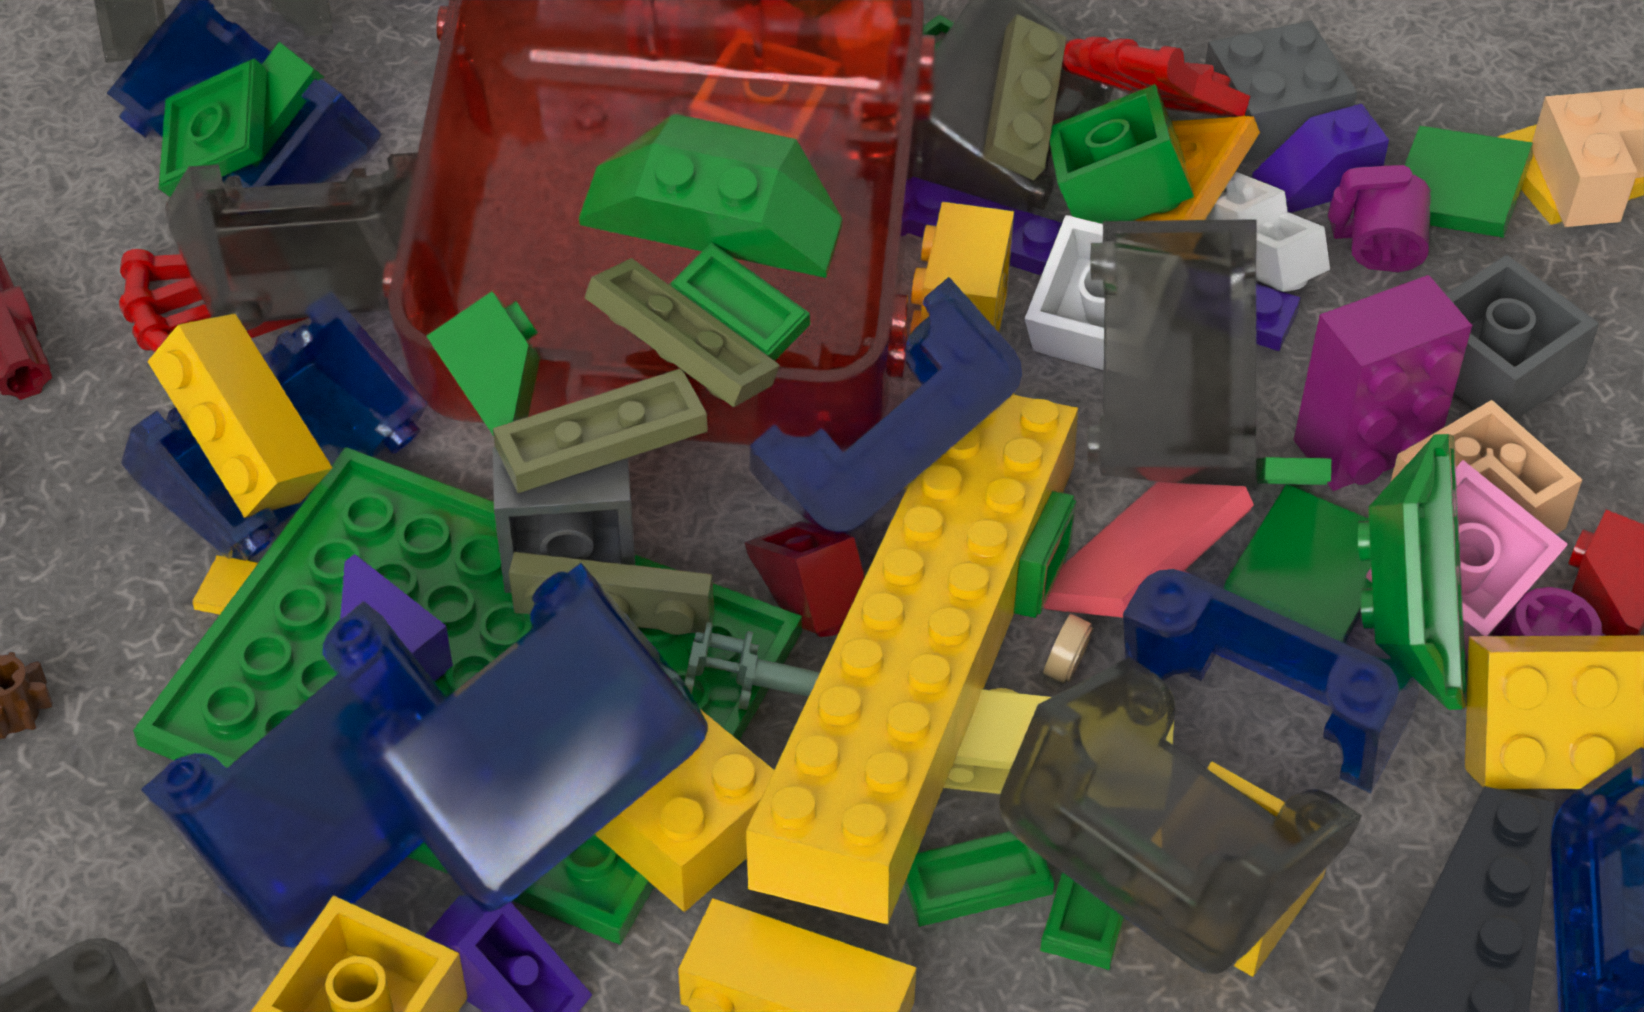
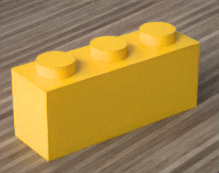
[147,314,333,518]
[678,898,917,1012]

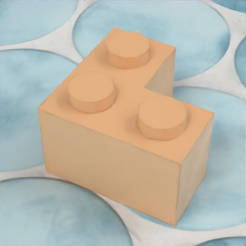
[1532,88,1644,227]
[1391,400,1583,534]

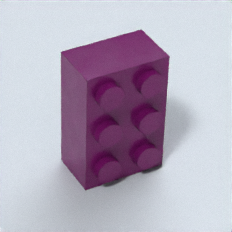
[1293,275,1472,491]

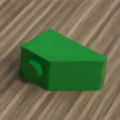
[426,291,540,436]

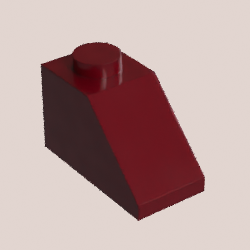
[744,521,865,637]

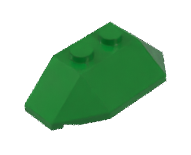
[578,113,843,278]
[1357,434,1467,710]

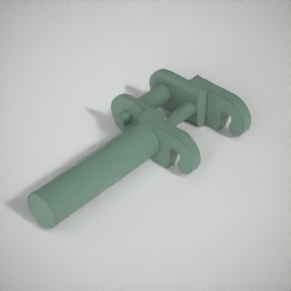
[682,622,820,710]

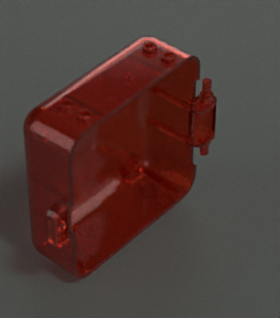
[383,0,935,452]

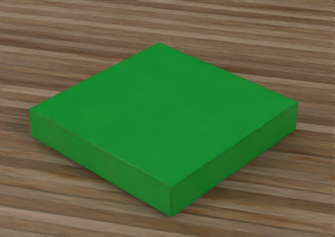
[158,59,267,198]
[1405,126,1533,238]

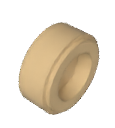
[1043,614,1094,684]

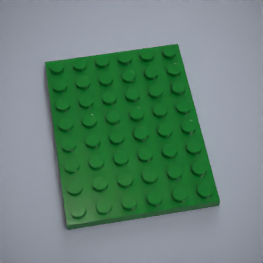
[133,447,802,945]

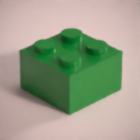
[1049,84,1194,229]

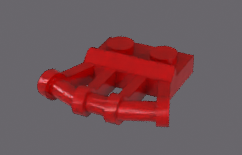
[1062,36,1250,117]
[119,229,310,353]

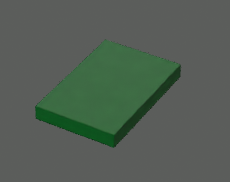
[1203,484,1372,680]

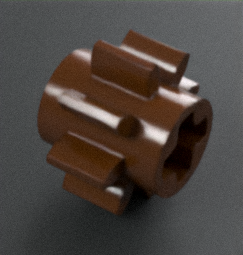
[0,652,53,739]

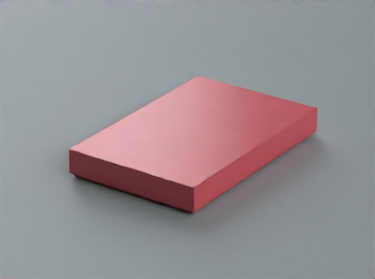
[1044,482,1254,619]

